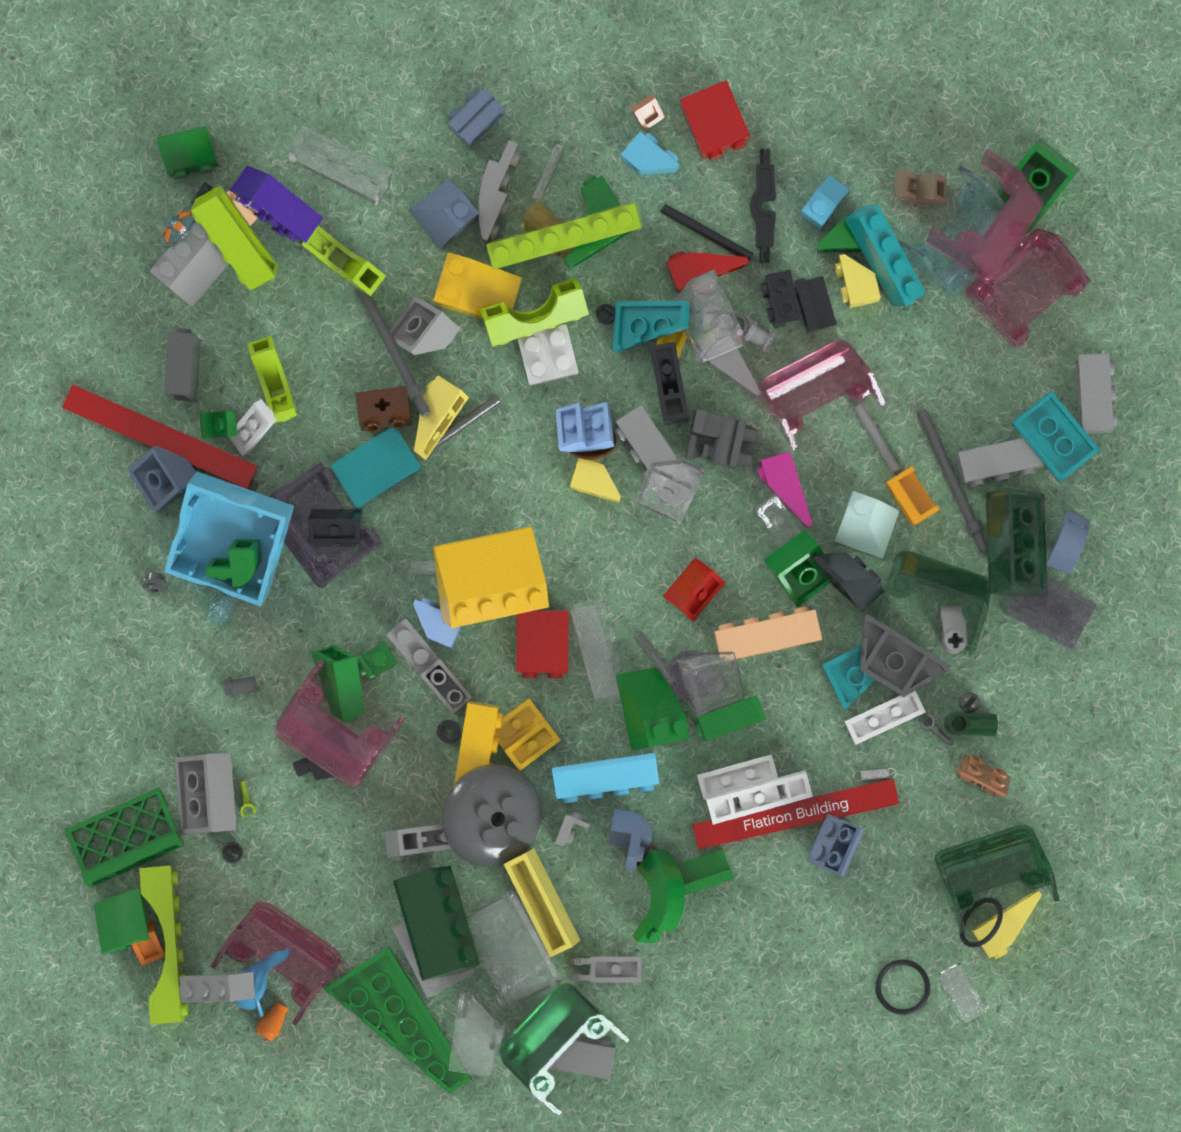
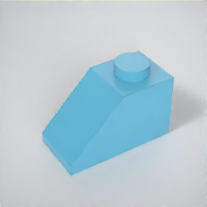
[800,175,850,231]

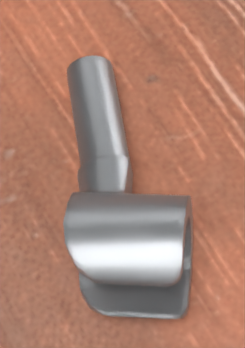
[920,714,951,745]

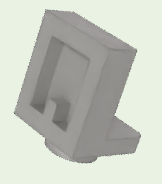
[555,812,590,847]

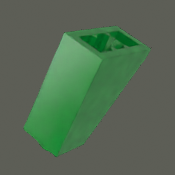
[312,645,366,722]
[694,695,766,741]

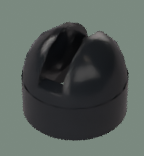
[596,304,615,325]
[222,842,243,864]

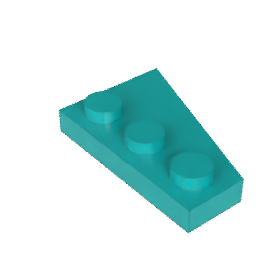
[612,301,690,353]
[821,644,875,710]

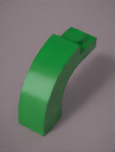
[632,850,685,943]

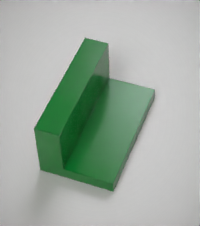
[677,849,734,895]

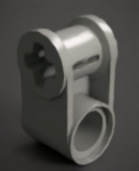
[938,604,967,654]

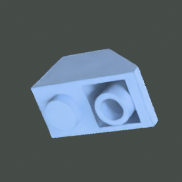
[413,598,461,648]

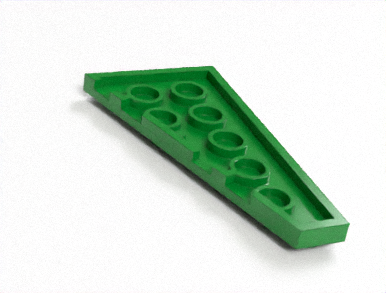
[323,947,472,1094]

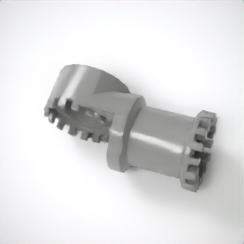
[725,313,776,352]

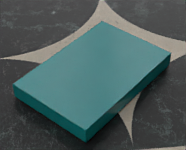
[1011,390,1100,483]
[330,428,422,509]

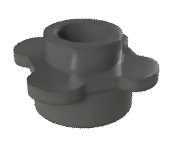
[141,572,168,593]

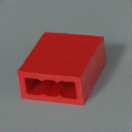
[679,80,750,161]
[516,611,569,679]

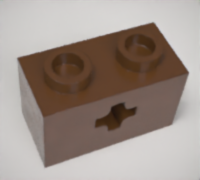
[355,386,412,432]

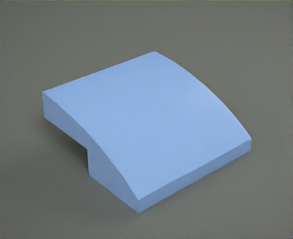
[556,402,614,452]

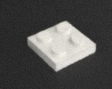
[517,324,579,386]

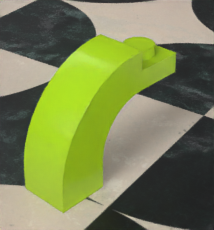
[299,225,386,296]
[247,335,297,424]

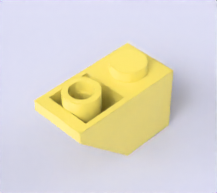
[834,254,881,308]

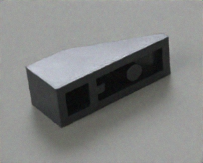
[650,342,689,426]

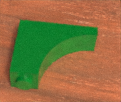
[564,175,634,270]

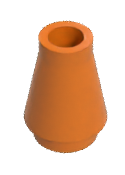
[254,1001,288,1042]

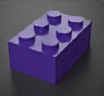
[229,166,323,243]

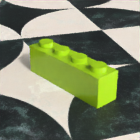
[191,185,279,290]

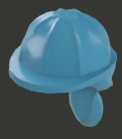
[234,947,290,1017]

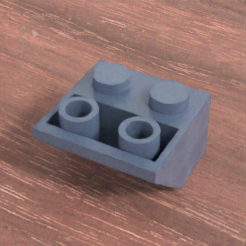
[807,814,864,878]

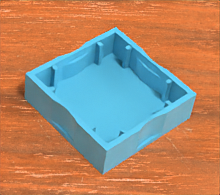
[165,472,294,606]

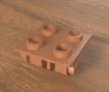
[956,754,1010,797]

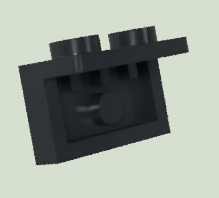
[761,270,801,329]

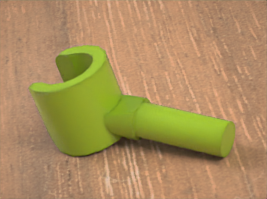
[239,781,257,818]

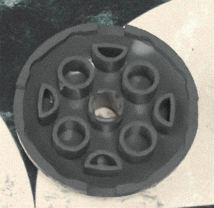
[442,764,542,867]

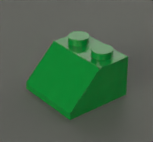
[156,126,219,179]
[764,530,830,607]

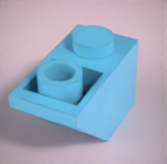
[621,131,679,175]

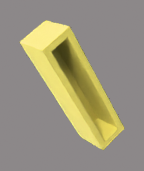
[504,848,581,957]

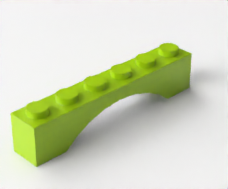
[486,201,643,270]
[139,865,189,1025]

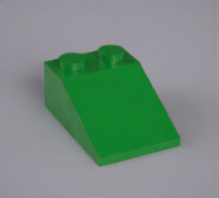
[988,138,1080,234]
[616,667,690,751]

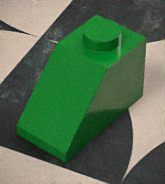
[817,214,862,253]

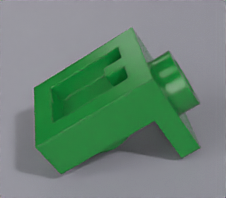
[200,411,237,438]
[357,642,398,680]

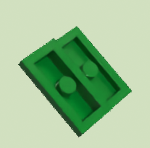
[94,888,150,955]

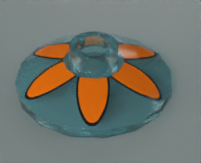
[160,206,195,248]

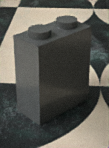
[164,328,201,402]

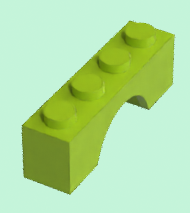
[479,277,589,347]

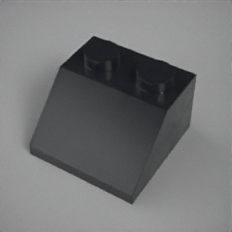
[813,552,885,612]

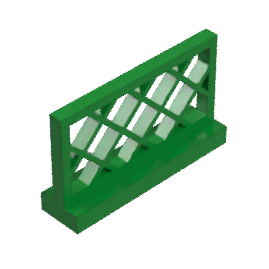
[65,787,185,888]

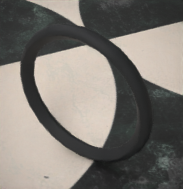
[959,898,1003,948]
[876,960,930,1015]

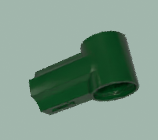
[944,712,998,737]

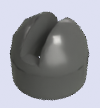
[959,692,980,713]

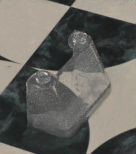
[466,888,563,1010]

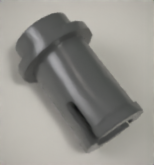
[224,676,257,698]

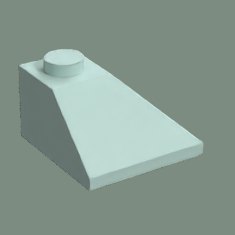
[834,491,900,559]

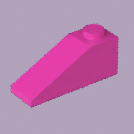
[757,452,813,529]

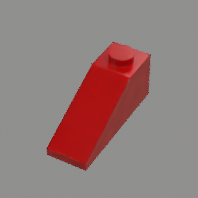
[666,251,749,293]

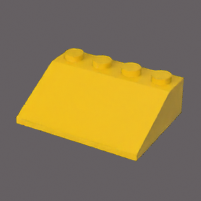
[433,526,549,628]

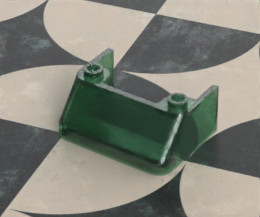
[874,550,992,653]
[934,825,1060,933]
[499,983,630,1116]

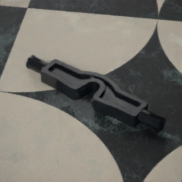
[750,149,776,263]

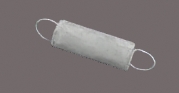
[853,768,896,781]

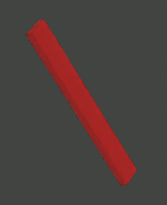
[62,384,258,489]

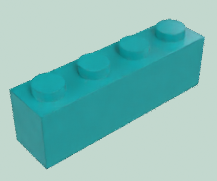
[845,205,926,306]

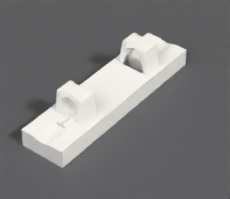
[706,770,813,824]

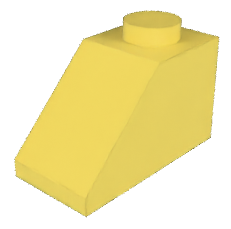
[570,458,621,503]

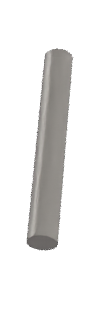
[853,403,901,474]

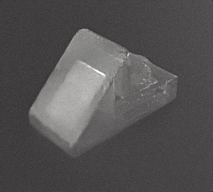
[754,494,801,546]

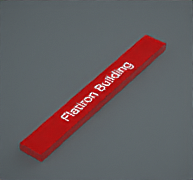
[692,779,899,849]

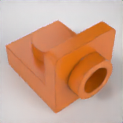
[131,920,165,966]

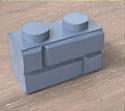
[447,87,505,148]

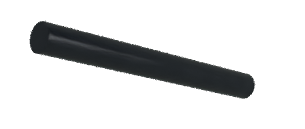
[660,204,754,261]

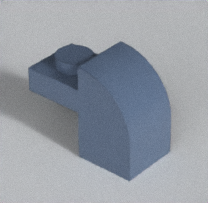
[1046,511,1090,574]
[608,809,652,871]

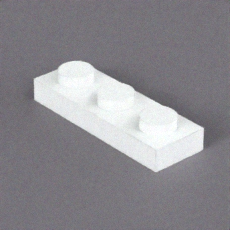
[229,399,277,456]
[844,691,925,745]
[697,754,778,800]

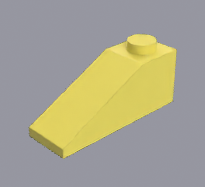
[414,375,469,460]
[970,890,1042,960]

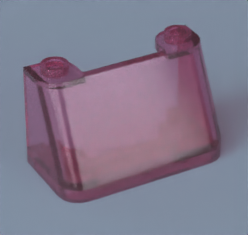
[965,228,1091,348]

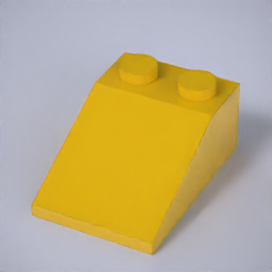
[433,252,522,319]

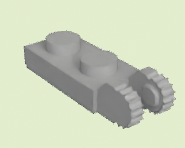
[570,956,642,983]

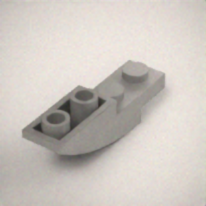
[479,140,521,244]
[386,618,473,714]

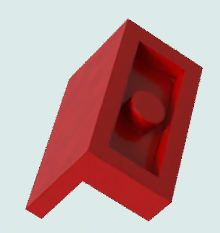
[662,558,726,622]

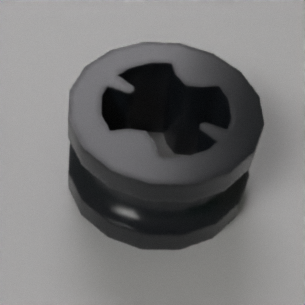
[437,720,460,743]

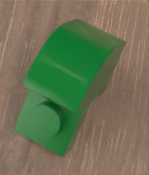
[206,539,262,587]

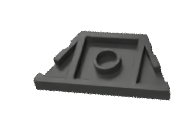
[859,613,951,697]

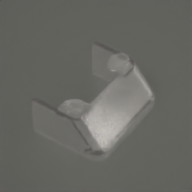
[448,985,506,1077]

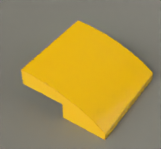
[494,698,561,771]

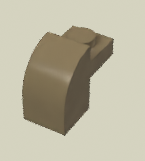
[893,170,947,205]

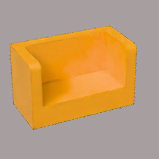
[885,466,940,527]

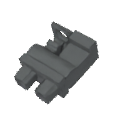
[685,409,758,469]

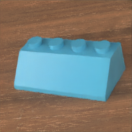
[552,753,659,803]

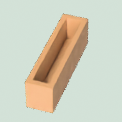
[714,606,822,663]

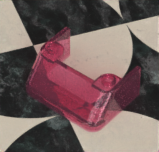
[926,149,1043,280]
[758,340,885,450]
[275,660,405,786]
[210,901,342,1026]

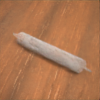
[531,139,565,207]

